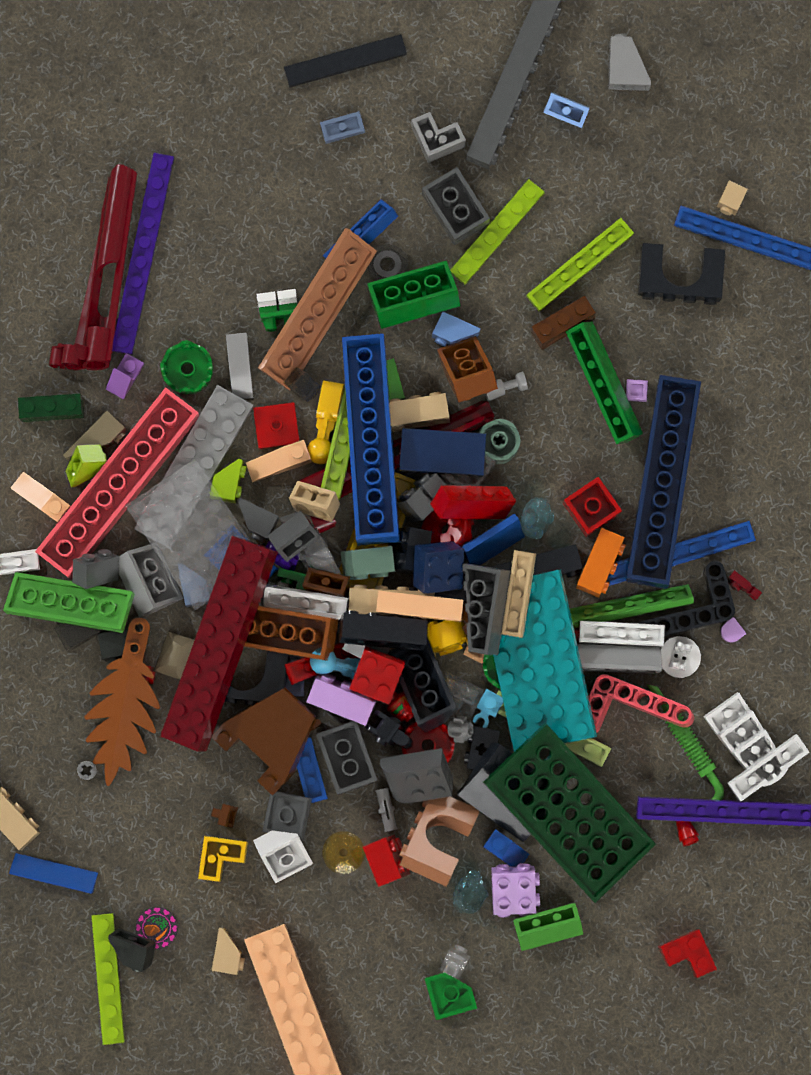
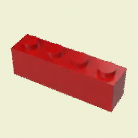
[430,485,516,519]

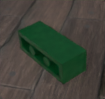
[18,393,84,422]

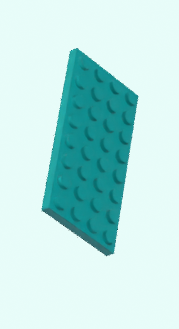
[493,570,597,752]

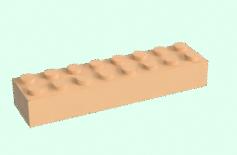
[244,924,342,1075]

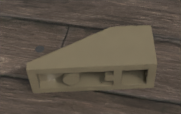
[63,411,127,461]

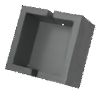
[397,473,447,523]

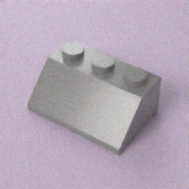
[119,543,183,617]

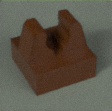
[211,804,238,828]

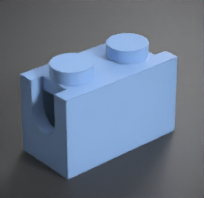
[544,92,590,128]

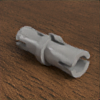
[376,788,398,832]

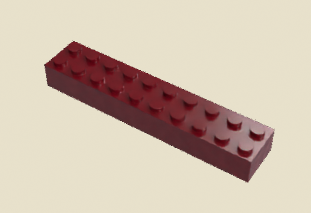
[160,536,278,751]

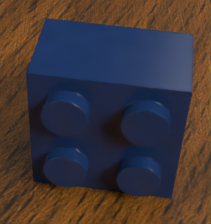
[413,541,464,594]

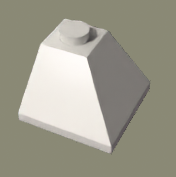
[253,831,313,883]

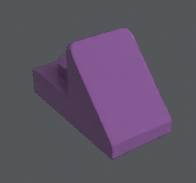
[106,353,145,400]

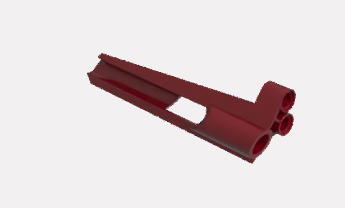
[49,164,137,371]
[299,401,495,534]

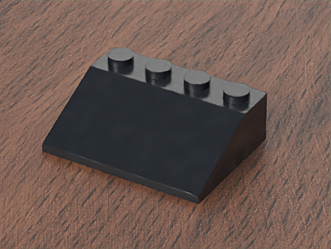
[456,742,561,842]

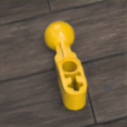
[307,380,344,464]

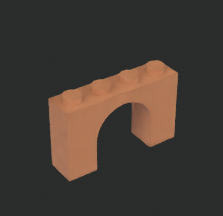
[399,796,480,887]

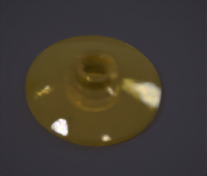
[322,831,365,874]

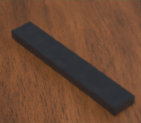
[284,34,407,88]

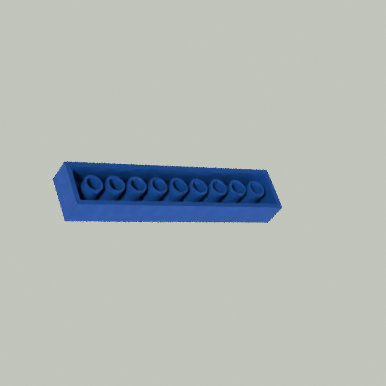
[342,334,400,546]

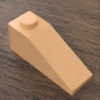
[246,440,311,483]
[11,472,71,523]

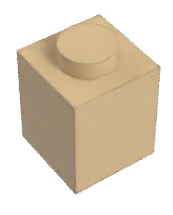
[717,180,748,216]

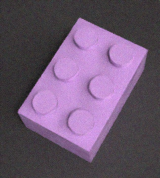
[307,673,377,726]

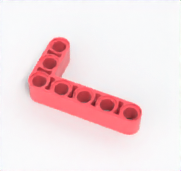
[589,674,694,733]

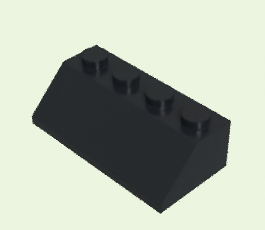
[388,637,457,733]

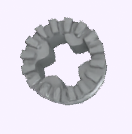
[77,761,97,780]

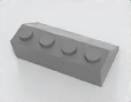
[577,643,662,674]

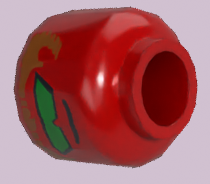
[387,691,414,723]

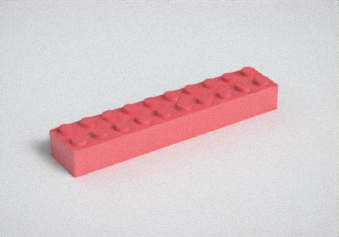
[35,387,200,580]

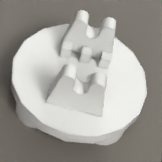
[661,636,701,678]

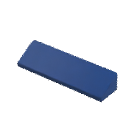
[323,199,398,259]
[9,853,98,894]

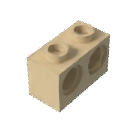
[289,481,340,522]

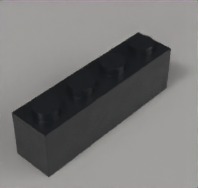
[339,611,428,651]

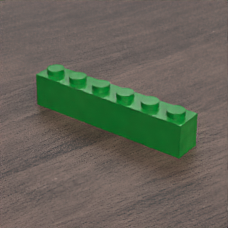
[566,322,643,444]

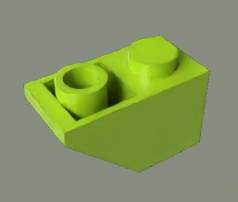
[210,459,246,503]

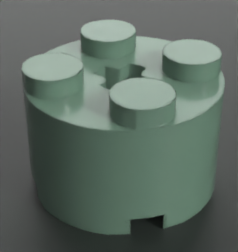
[480,419,520,464]

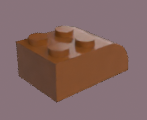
[437,336,498,402]

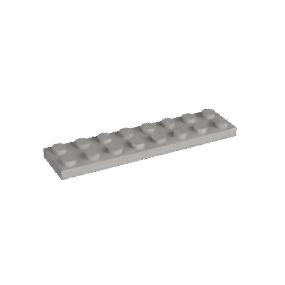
[134,385,254,550]

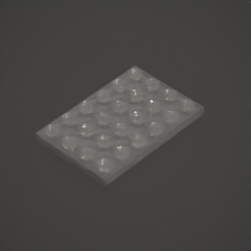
[125,459,250,610]

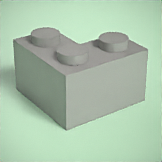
[411,112,466,163]

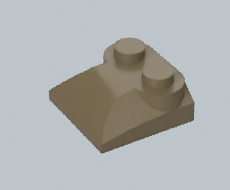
[154,631,194,680]

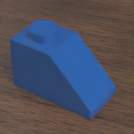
[483,829,529,867]

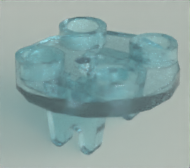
[518,497,554,540]

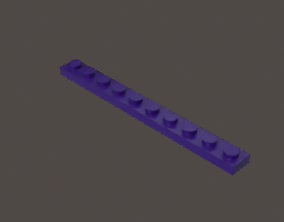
[112,153,174,355]
[636,797,811,826]

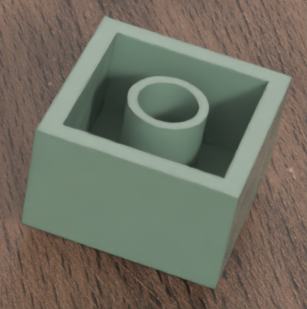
[341,546,395,580]

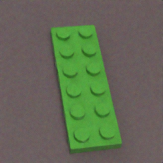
[3,572,135,633]

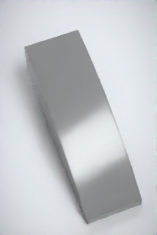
[226,333,254,399]

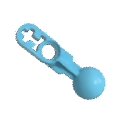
[310,648,360,680]

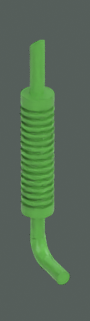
[646,684,724,800]

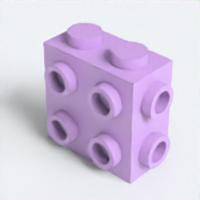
[491,863,540,917]

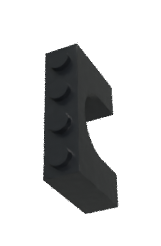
[638,243,725,305]
[224,651,290,706]

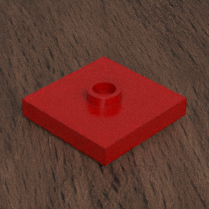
[253,402,300,449]

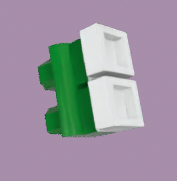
[256,289,297,332]

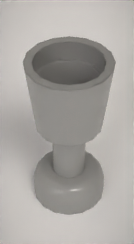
[485,372,528,401]

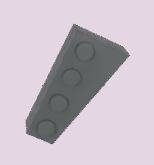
[462,563,511,655]

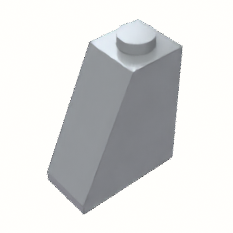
[608,34,651,91]

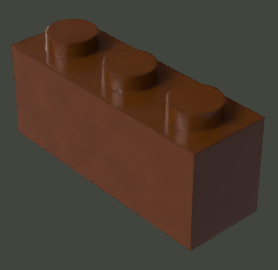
[531,296,596,350]

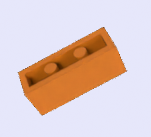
[576,528,626,598]

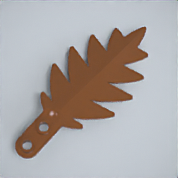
[85,618,161,786]

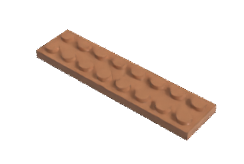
[258,228,377,390]

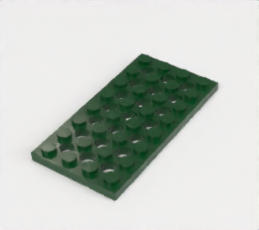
[483,723,656,903]

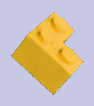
[198,836,248,882]

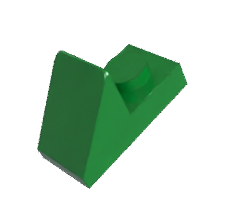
[277,568,307,591]

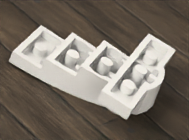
[703,692,809,801]

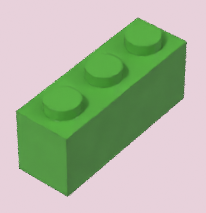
[513,903,583,951]

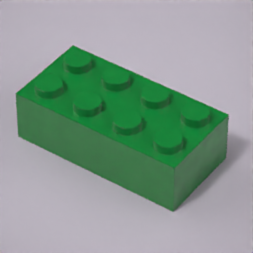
[367,260,460,329]

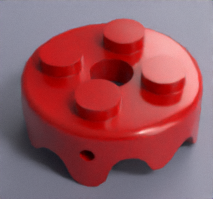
[421,510,474,547]
[402,722,455,763]

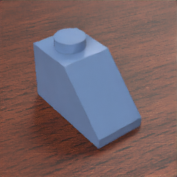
[432,312,480,347]

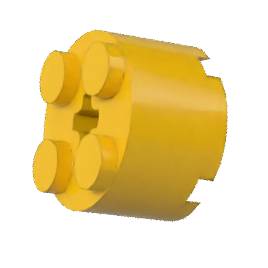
[427,620,468,656]

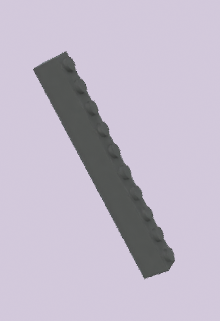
[466,0,566,170]

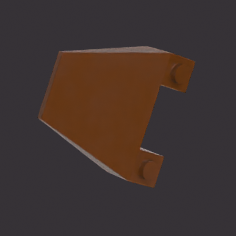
[211,688,316,796]

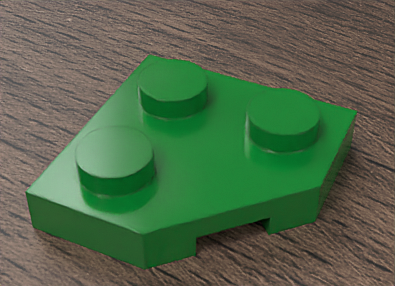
[425,972,477,1020]

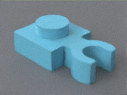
[473,689,503,728]

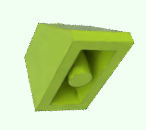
[66,444,107,487]

